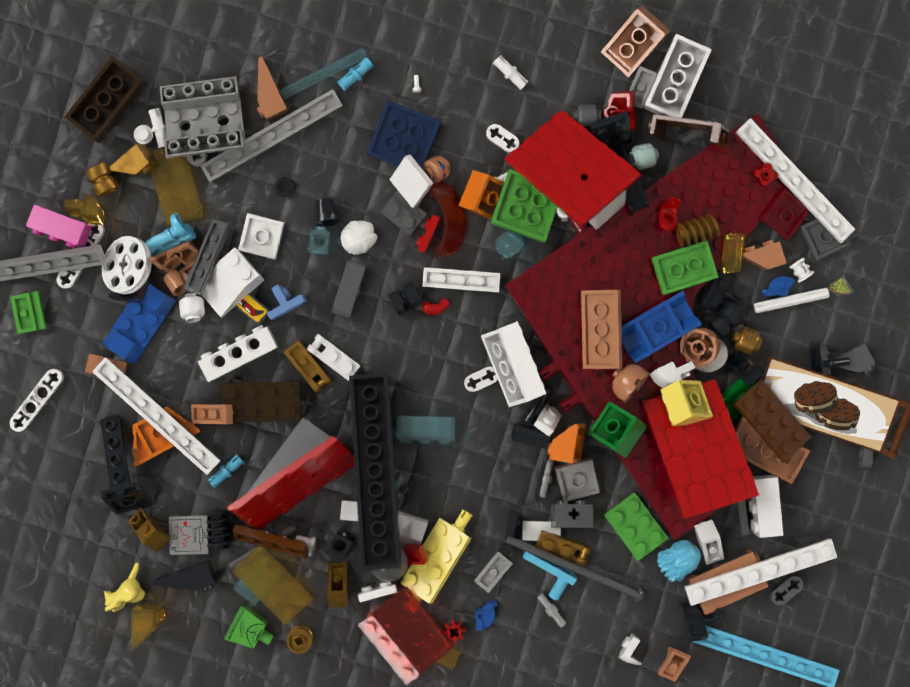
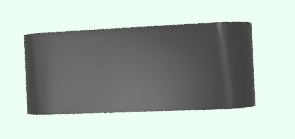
[331,260,366,319]

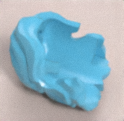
[657,540,701,582]

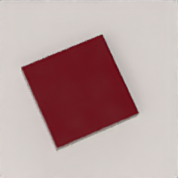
[759,188,810,241]

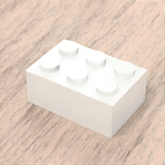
[747,474,783,538]

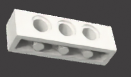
[198,325,279,382]

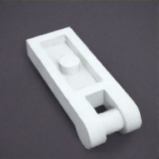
[306,334,360,381]

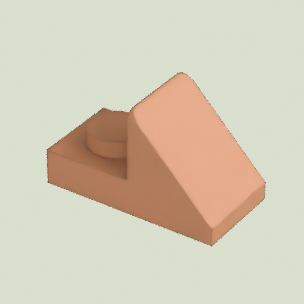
[658,647,691,682]

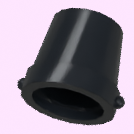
[314,198,340,227]

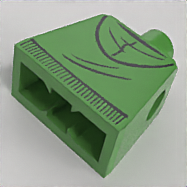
[224,603,274,648]

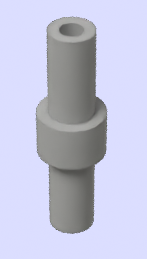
[539,459,554,498]
[537,593,566,628]

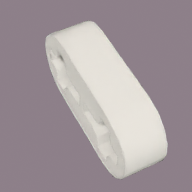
[486,124,519,153]
[464,366,498,392]

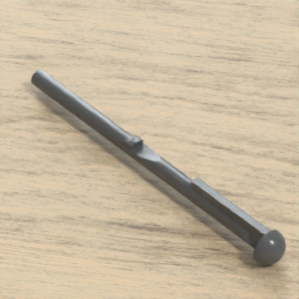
[506,536,645,602]

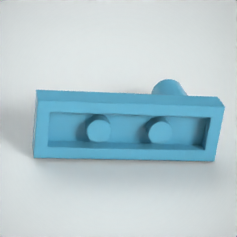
[523,550,577,601]

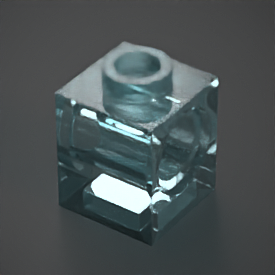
[308,227,331,255]

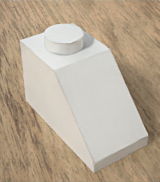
[694,520,724,565]

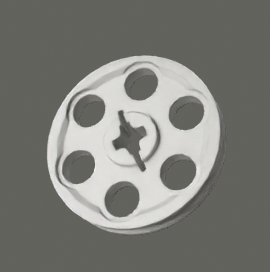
[102,236,152,294]

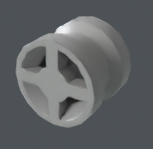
[187,153,208,167]

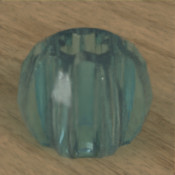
[495,230,524,258]

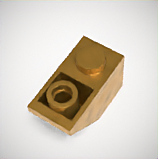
[128,508,170,552]

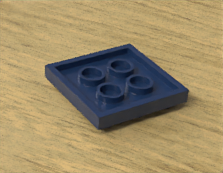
[367,100,441,168]

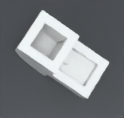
[650,361,695,388]

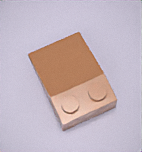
[601,6,671,77]

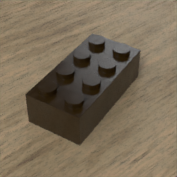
[65,56,147,144]
[221,380,302,422]

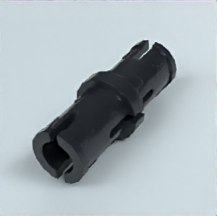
[523,387,552,424]

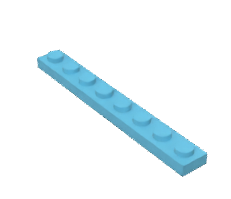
[694,625,840,687]

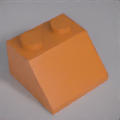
[458,170,504,220]
[548,423,586,463]

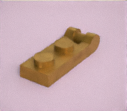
[284,340,332,394]
[535,530,592,566]

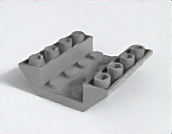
[160,76,245,158]

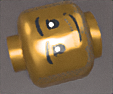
[732,327,763,354]

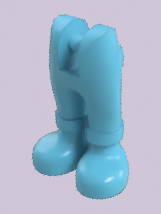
[145,213,196,257]

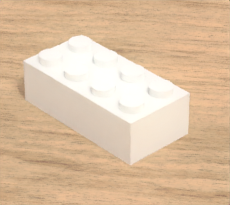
[643,34,712,118]
[481,321,546,407]

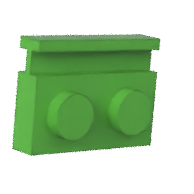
[10,291,47,334]

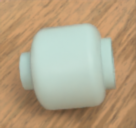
[629,143,659,170]

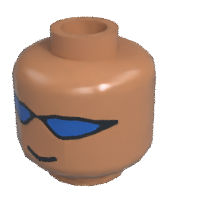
[422,156,450,184]

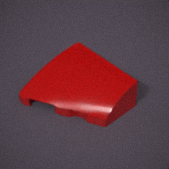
[603,90,637,130]

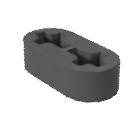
[859,446,873,469]
[770,575,803,605]

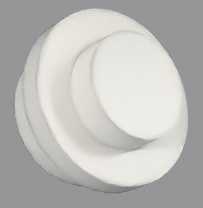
[134,125,154,144]

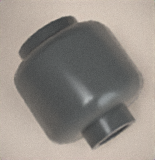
[573,104,601,129]

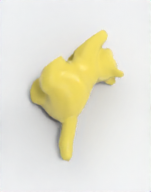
[104,562,145,612]

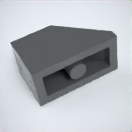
[831,343,876,374]

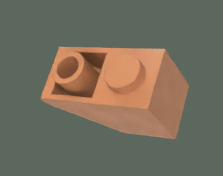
[740,240,787,270]

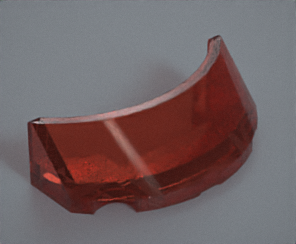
[427,181,466,258]

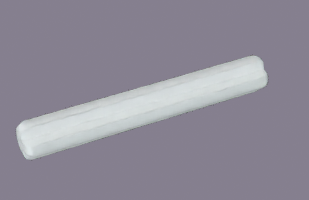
[754,288,829,313]

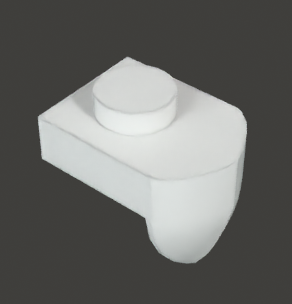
[619,634,642,665]

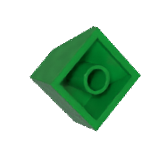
[588,401,647,458]

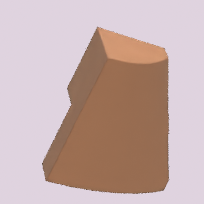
[149,241,199,273]

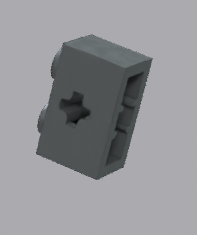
[551,500,593,528]

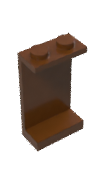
[649,114,730,150]

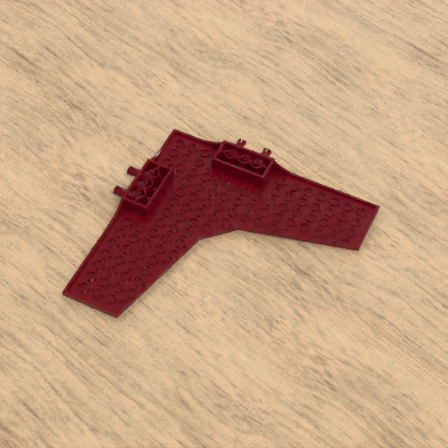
[504,113,788,540]

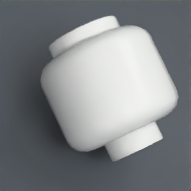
[179,293,205,323]

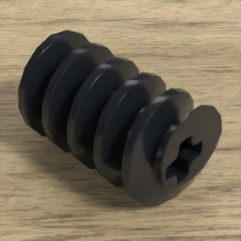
[206,509,231,549]

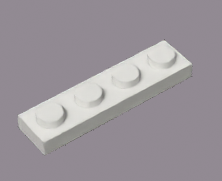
[422,267,500,292]

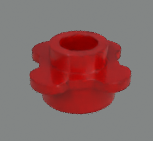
[755,163,778,186]

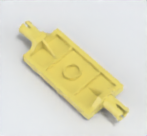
[400,509,473,614]

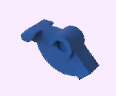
[761,276,795,297]
[475,600,498,631]

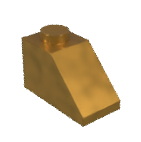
[109,144,158,175]
[327,562,348,608]

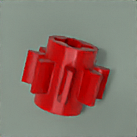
[442,619,466,644]

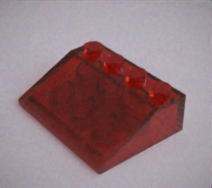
[358,586,454,685]

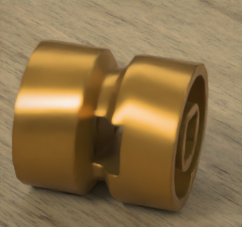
[85,162,120,198]
[287,624,314,654]

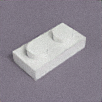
[534,404,562,436]
[358,581,397,602]

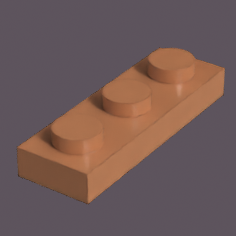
[191,404,233,424]

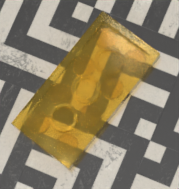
[150,147,205,227]
[232,544,313,625]

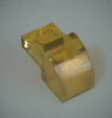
[64,194,106,225]

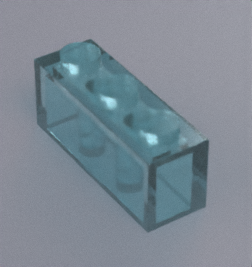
[397,415,455,444]

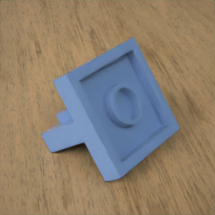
[267,285,308,320]

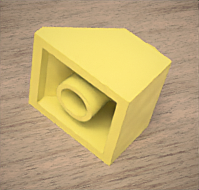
[661,380,713,426]

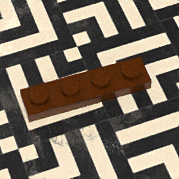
[233,524,309,559]

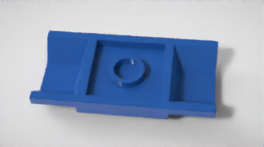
[103,283,177,364]
[621,291,702,363]

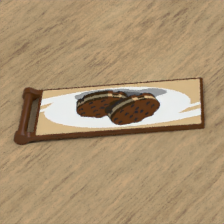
[762,356,910,459]

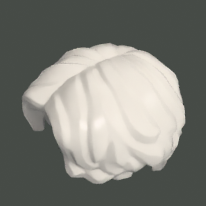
[340,220,377,255]

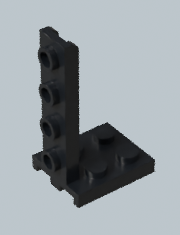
[590,111,649,213]
[100,415,152,515]

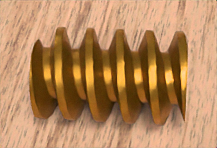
[676,214,720,247]

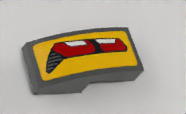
[235,293,270,326]

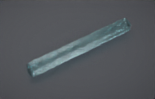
[279,48,367,99]

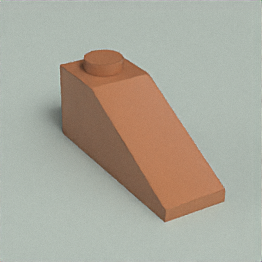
[257,56,288,121]

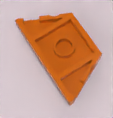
[133,406,202,467]

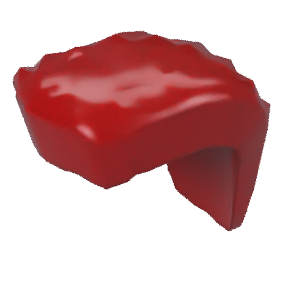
[659,197,680,231]

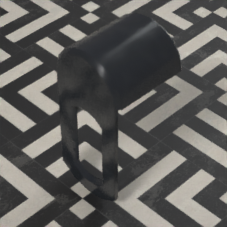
[511,423,552,507]

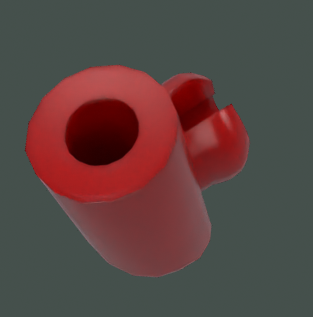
[421,298,451,315]

